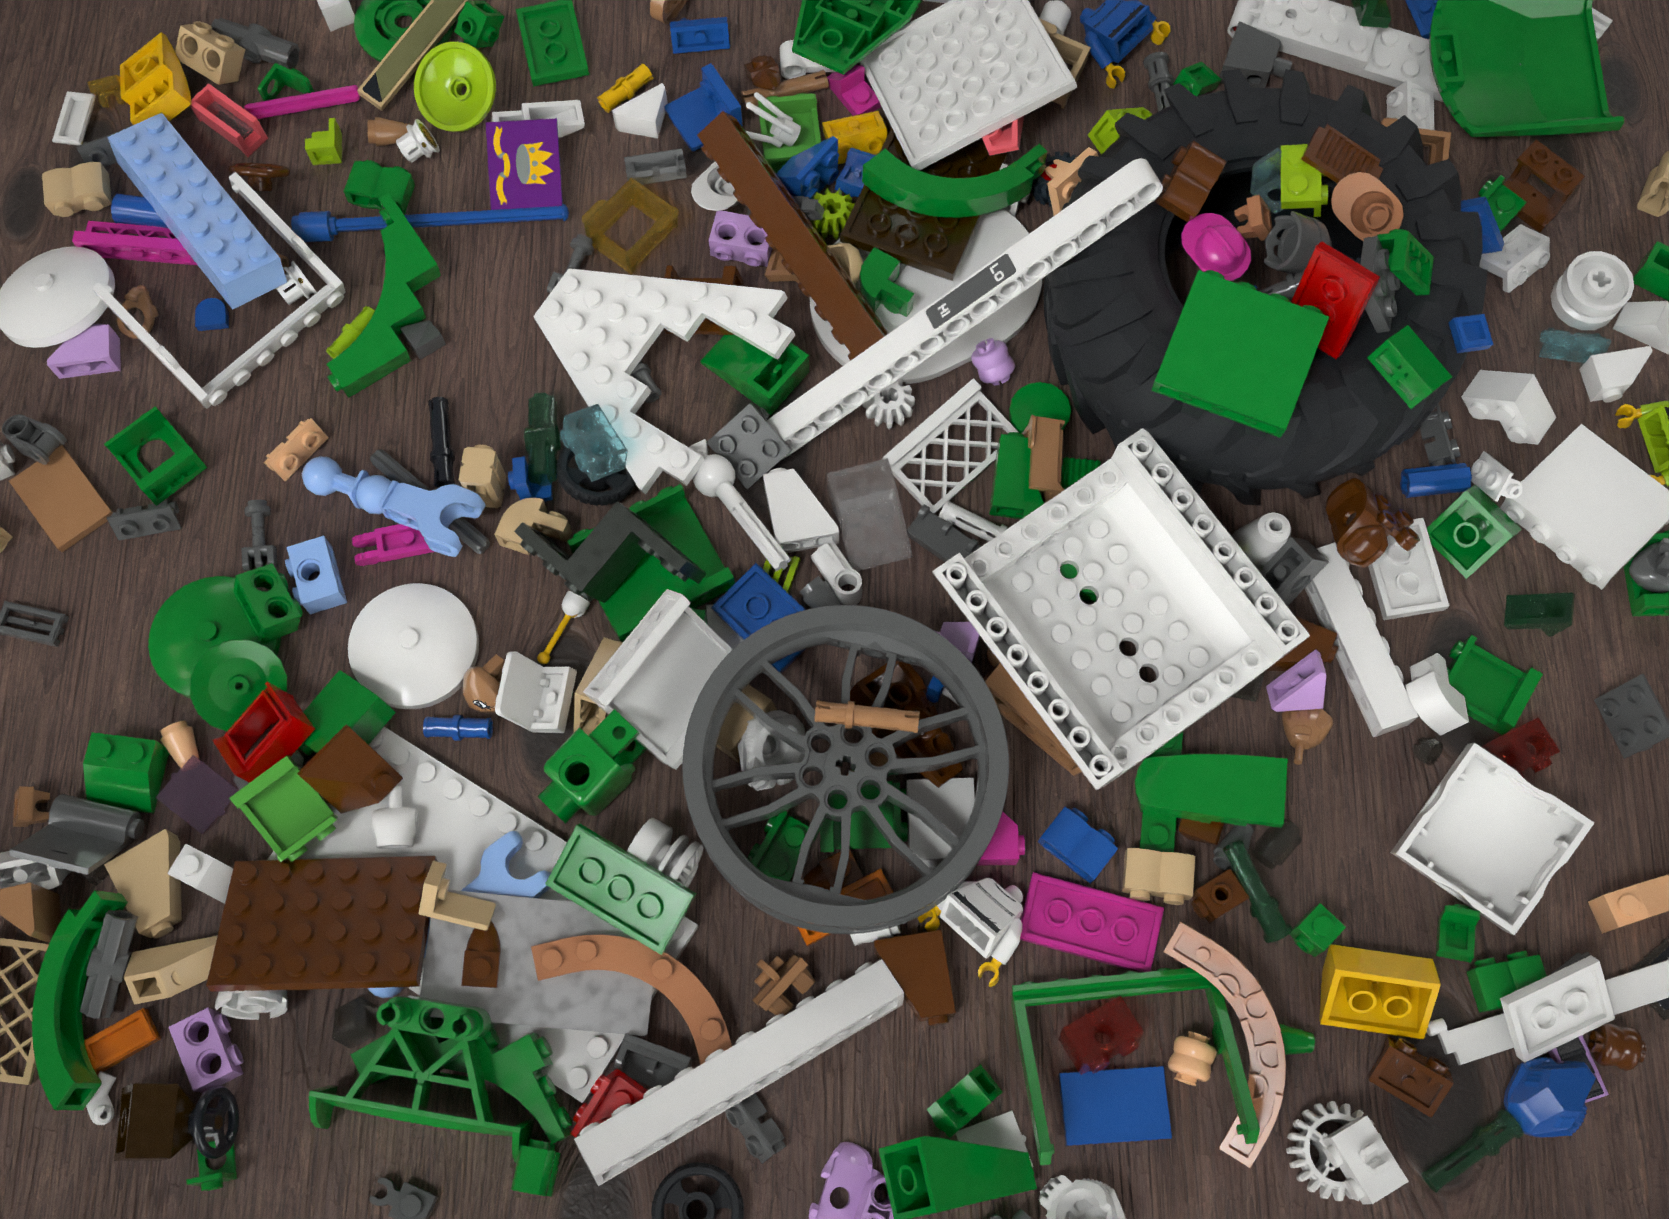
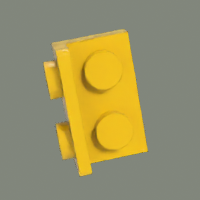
[822,111,887,164]

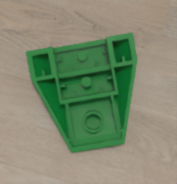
[792,0,922,75]

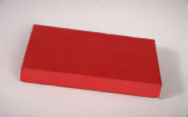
[1290,241,1380,359]

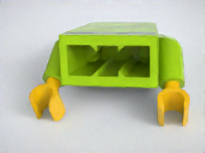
[1615,401,1669,487]

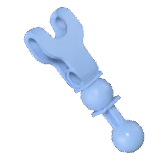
[302,456,486,557]
[367,831,551,998]

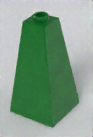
[879,1136,1037,1219]

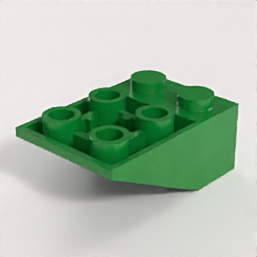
[700,335,810,415]

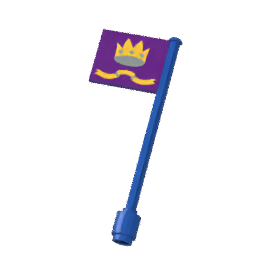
[291,118,569,243]

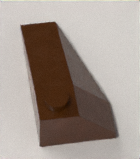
[850,661,963,788]

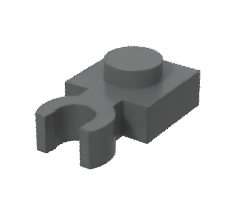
[369,1178,439,1219]

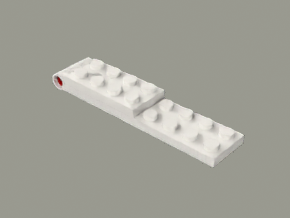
[1227,0,1443,102]

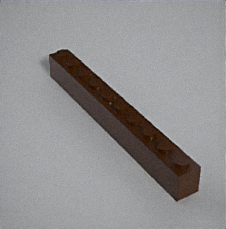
[697,111,889,361]

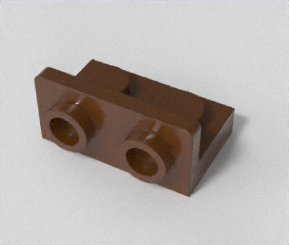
[1368,1036,1454,1118]

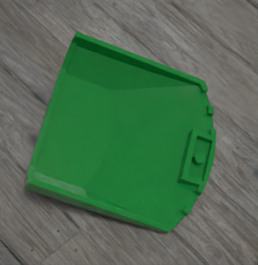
[1429,0,1624,137]

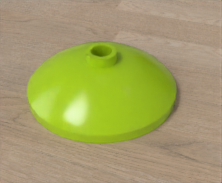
[414,42,496,132]

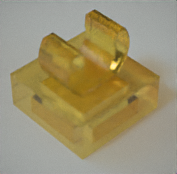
[87,75,125,108]

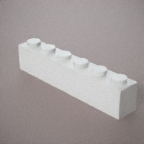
[1304,542,1419,738]

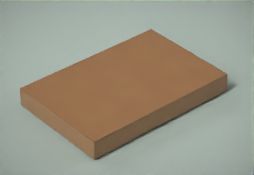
[9,445,113,552]

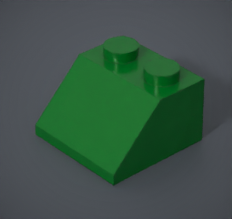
[1427,485,1522,579]
[83,732,169,814]

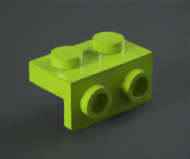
[1281,144,1328,217]

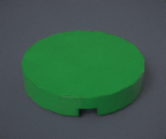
[1009,382,1071,434]

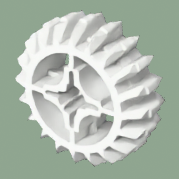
[1286,1101,1382,1201]

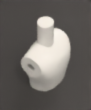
[372,786,418,849]

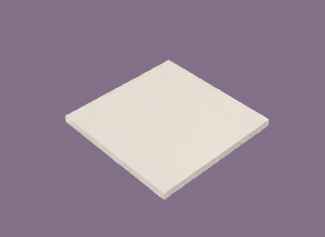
[860,0,1077,170]

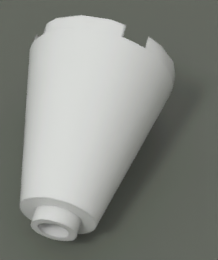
[1231,512,1291,571]
[215,990,288,1020]

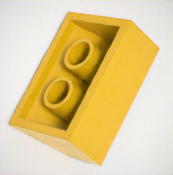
[1319,944,1441,1039]

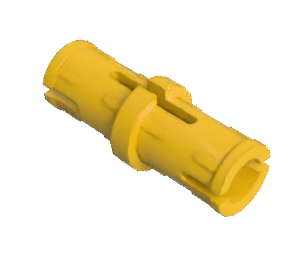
[597,64,653,113]

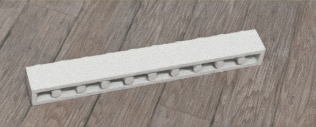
[574,959,904,1186]

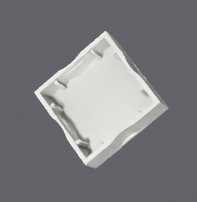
[1390,743,1594,935]

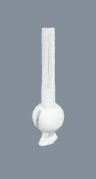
[689,439,791,571]

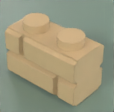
[458,445,507,508]

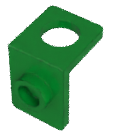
[258,63,315,101]
[186,1141,237,1191]

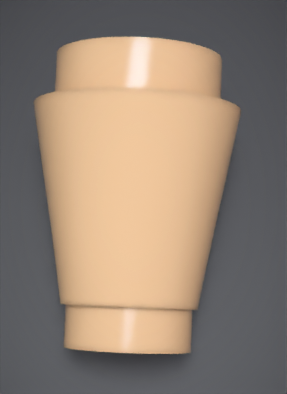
[160,720,201,772]

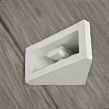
[612,83,668,138]
[1613,301,1669,355]

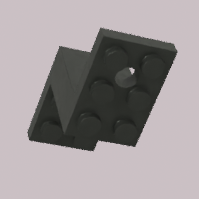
[514,501,706,603]

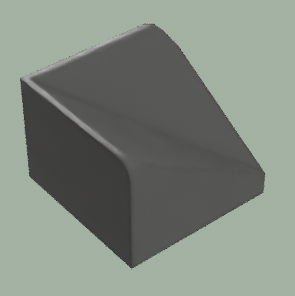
[400,320,446,360]

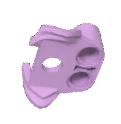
[808,1142,894,1219]

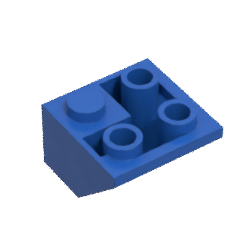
[776,136,839,199]

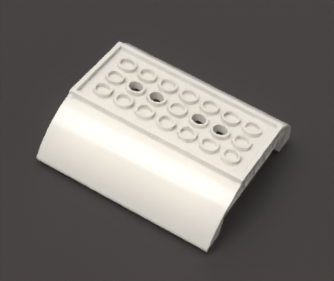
[932,428,1310,790]

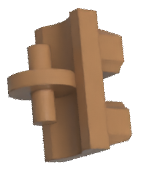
[752,954,815,1015]

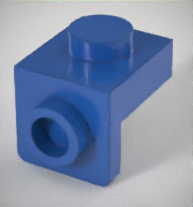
[835,148,875,197]
[508,456,553,501]

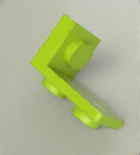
[1088,107,1152,155]

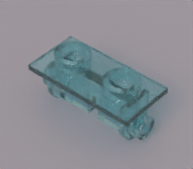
[1539,327,1611,363]

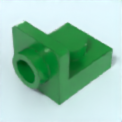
[1173,61,1222,96]

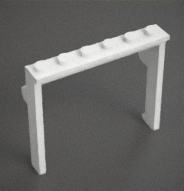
[91,172,346,409]

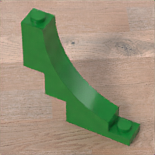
[327,192,441,398]
[989,432,1097,603]

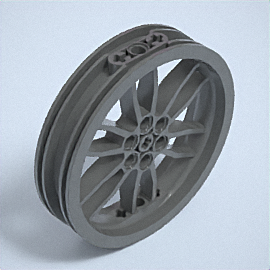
[682,605,1009,934]

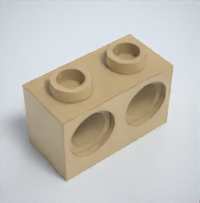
[175,21,245,85]

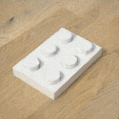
[1368,518,1449,620]
[1500,955,1615,1063]

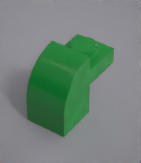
[860,247,914,317]
[926,1064,1003,1138]

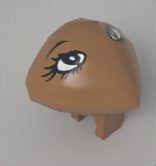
[462,654,505,713]

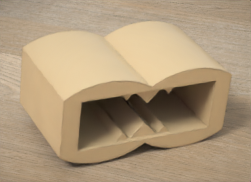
[1637,151,1669,217]
[42,162,112,217]
[1122,848,1195,905]

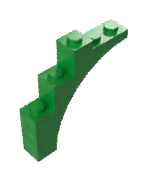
[350,1017,572,1144]

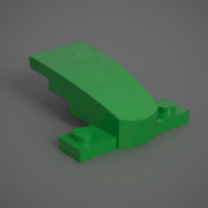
[1135,732,1288,852]

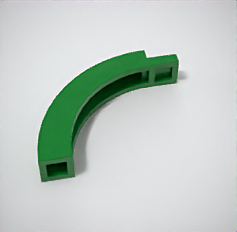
[862,144,1047,218]
[32,890,128,1110]

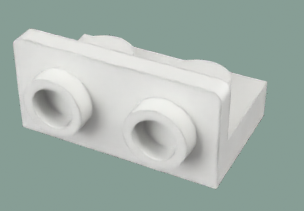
[1386,80,1434,147]
[1479,224,1550,293]

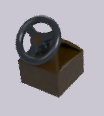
[114,1083,239,1161]

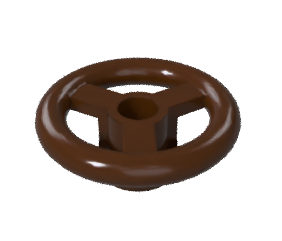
[229,163,290,191]

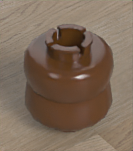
[1588,1022,1646,1071]

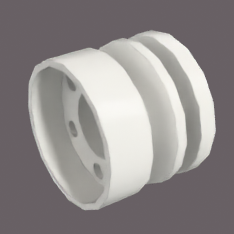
[627,818,703,888]

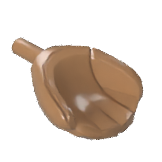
[1282,709,1333,765]

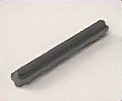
[370,449,490,554]

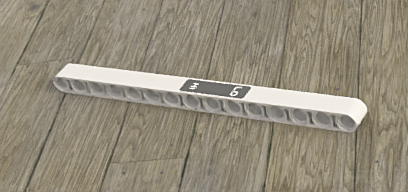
[767,158,1163,459]

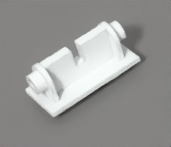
[1471,451,1523,502]

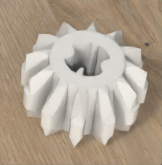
[863,378,915,430]

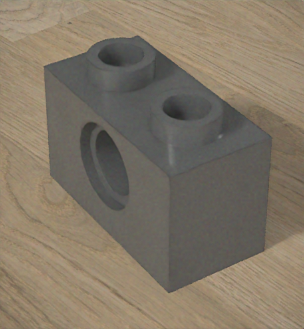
[1259,537,1329,606]

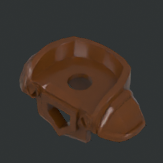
[1325,478,1420,568]

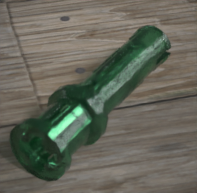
[1222,840,1293,943]
[1421,1109,1524,1193]

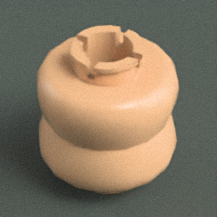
[1168,1031,1217,1086]

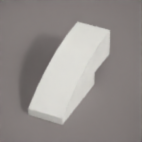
[492,100,585,138]

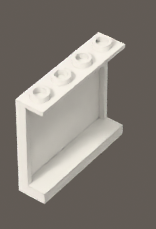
[1500,424,1669,590]
[583,589,733,770]

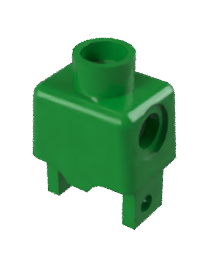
[538,709,647,824]

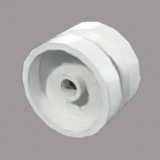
[1551,251,1634,330]

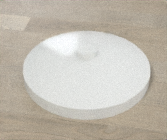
[0,246,115,348]
[348,583,479,709]

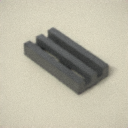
[0,601,69,647]

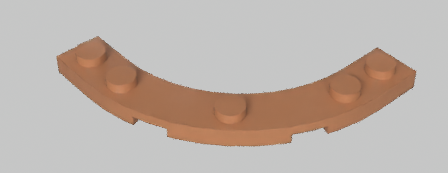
[1164,921,1286,1168]
[531,934,732,1065]

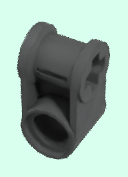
[1,414,67,465]

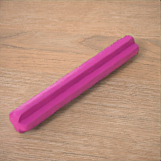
[244,85,360,119]

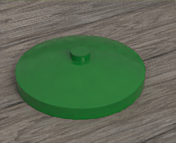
[148,576,281,699]

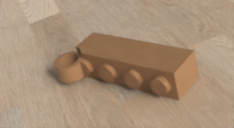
[983,647,1082,776]

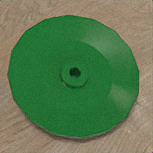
[189,639,287,731]

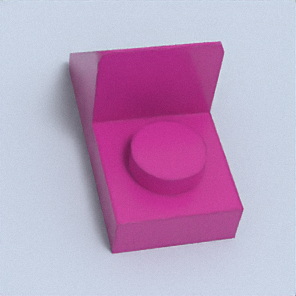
[827,65,881,116]

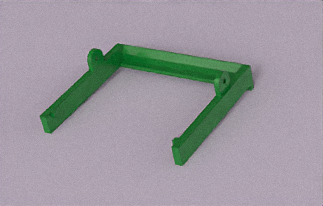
[1011,968,1260,1165]

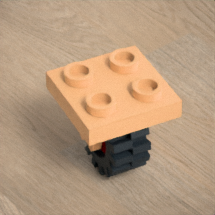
[1032,147,1098,216]

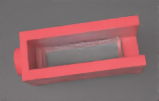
[190,83,268,157]

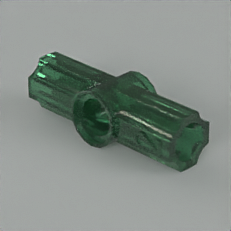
[524,392,561,486]

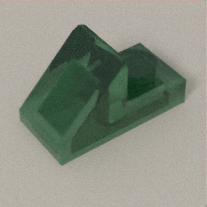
[1504,592,1575,637]

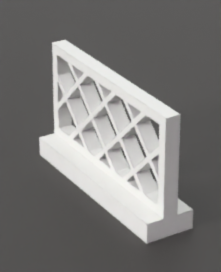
[880,378,1019,514]

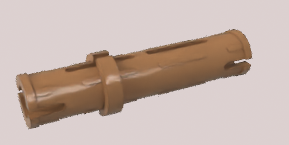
[741,70,829,110]
[815,700,920,733]

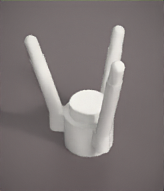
[746,92,801,148]

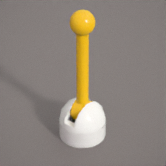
[537,591,590,664]

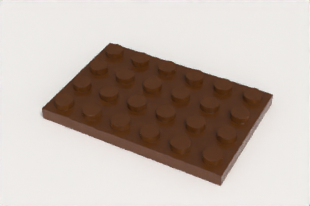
[206,856,438,992]

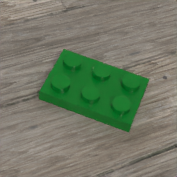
[516,0,590,87]

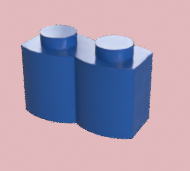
[1037,807,1118,884]

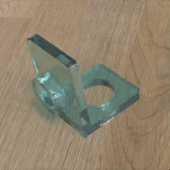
[1250,148,1283,214]

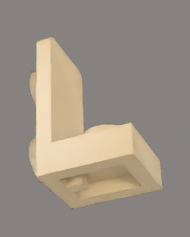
[419,861,496,930]

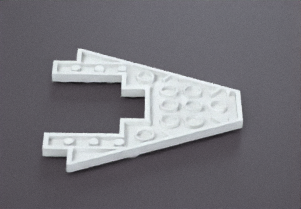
[533,269,795,494]

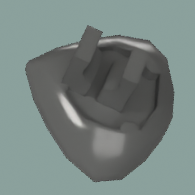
[1629,538,1669,593]

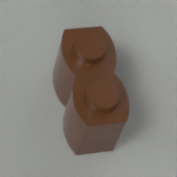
[1155,141,1226,222]

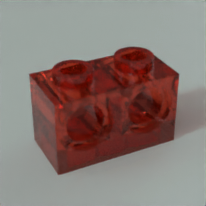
[1481,717,1560,779]

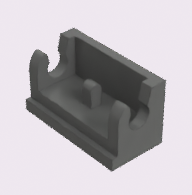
[614,1033,693,1087]

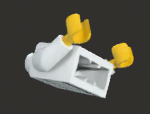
[917,878,1023,987]

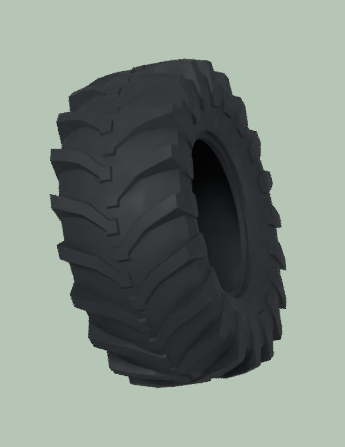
[1044,69,1488,506]

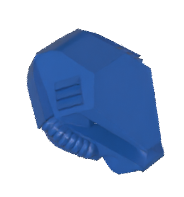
[1504,1057,1596,1138]

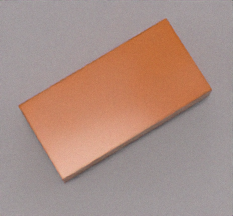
[84,1008,161,1075]

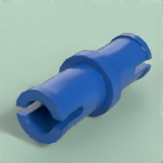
[423,715,493,741]

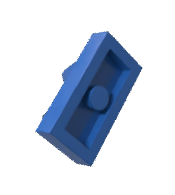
[670,17,730,54]

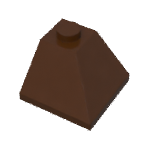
[297,724,403,814]

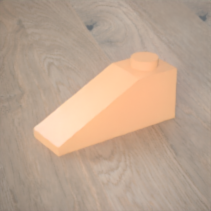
[1588,874,1669,934]

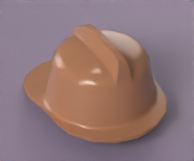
[1331,172,1404,241]

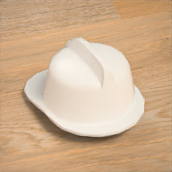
[691,162,740,211]

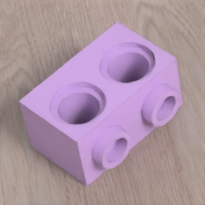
[709,210,772,267]
[169,1008,244,1093]

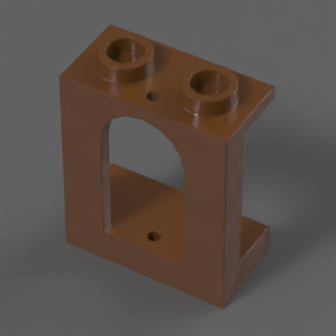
[1503,140,1585,233]

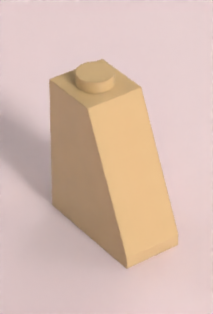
[574,637,623,735]
[104,829,182,938]

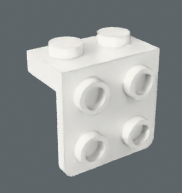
[495,651,577,733]

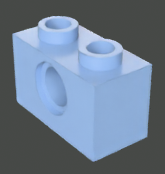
[285,536,347,614]

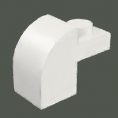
[1406,653,1469,736]

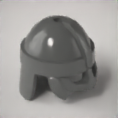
[1264,211,1332,276]

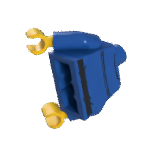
[1080,0,1170,89]

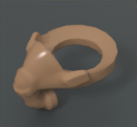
[117,285,159,339]

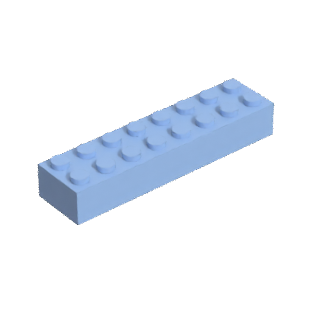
[107,113,287,310]

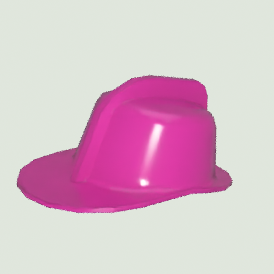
[1181,213,1251,281]

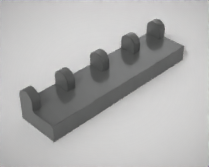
[906,504,981,562]

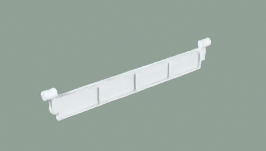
[1426,960,1669,1065]

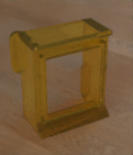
[582,177,679,275]

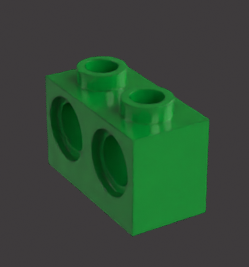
[233,563,302,644]

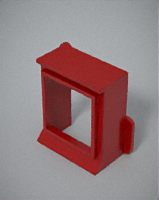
[212,682,315,783]

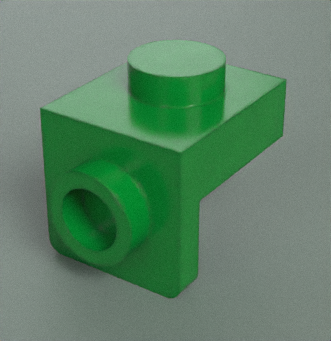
[1436,904,1480,963]

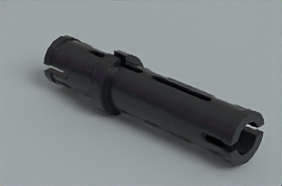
[428,397,455,488]

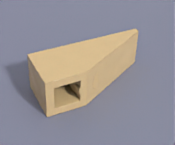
[124,935,218,1005]

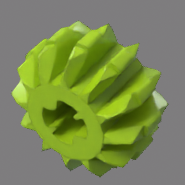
[809,187,855,240]

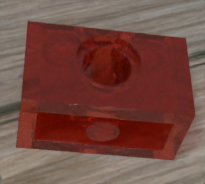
[1058,996,1144,1075]

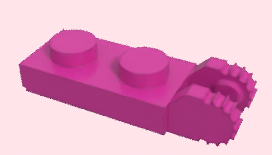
[352,524,434,566]

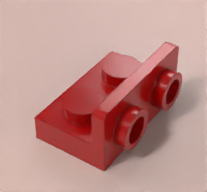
[570,1068,648,1138]

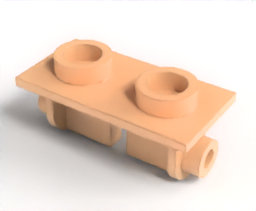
[264,418,328,482]

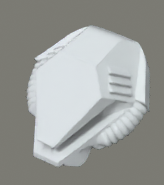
[738,710,805,791]
[1039,1175,1127,1219]

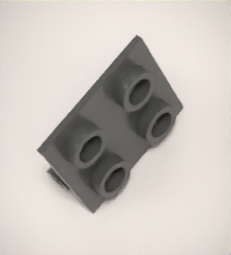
[706,403,792,489]
[1594,674,1669,759]

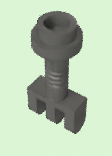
[547,234,594,293]
[241,500,277,571]

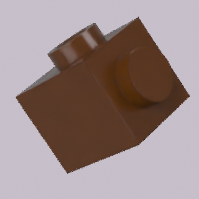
[1191,869,1250,924]

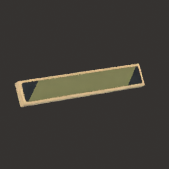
[357,0,473,111]

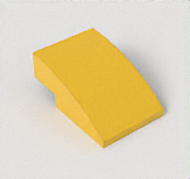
[120,32,192,125]

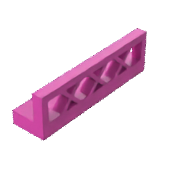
[72,221,197,265]

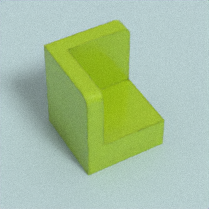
[305,118,342,165]

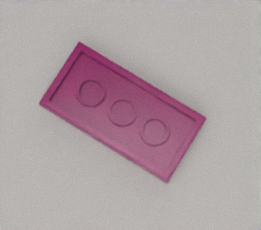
[1020,872,1164,973]

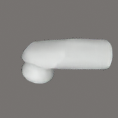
[86,1071,116,1125]

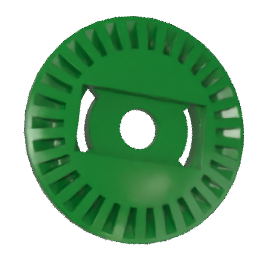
[354,0,454,62]

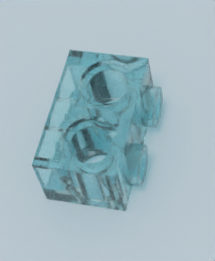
[560,404,628,482]

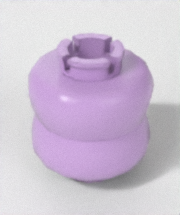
[971,338,1015,386]

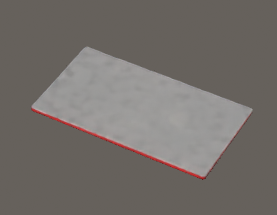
[420,890,652,1036]

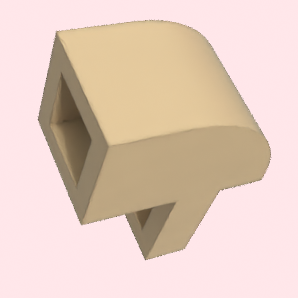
[494,498,572,555]

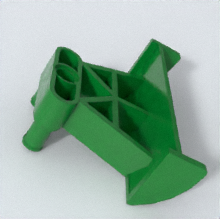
[309,995,534,1163]

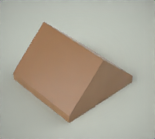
[0,882,61,943]

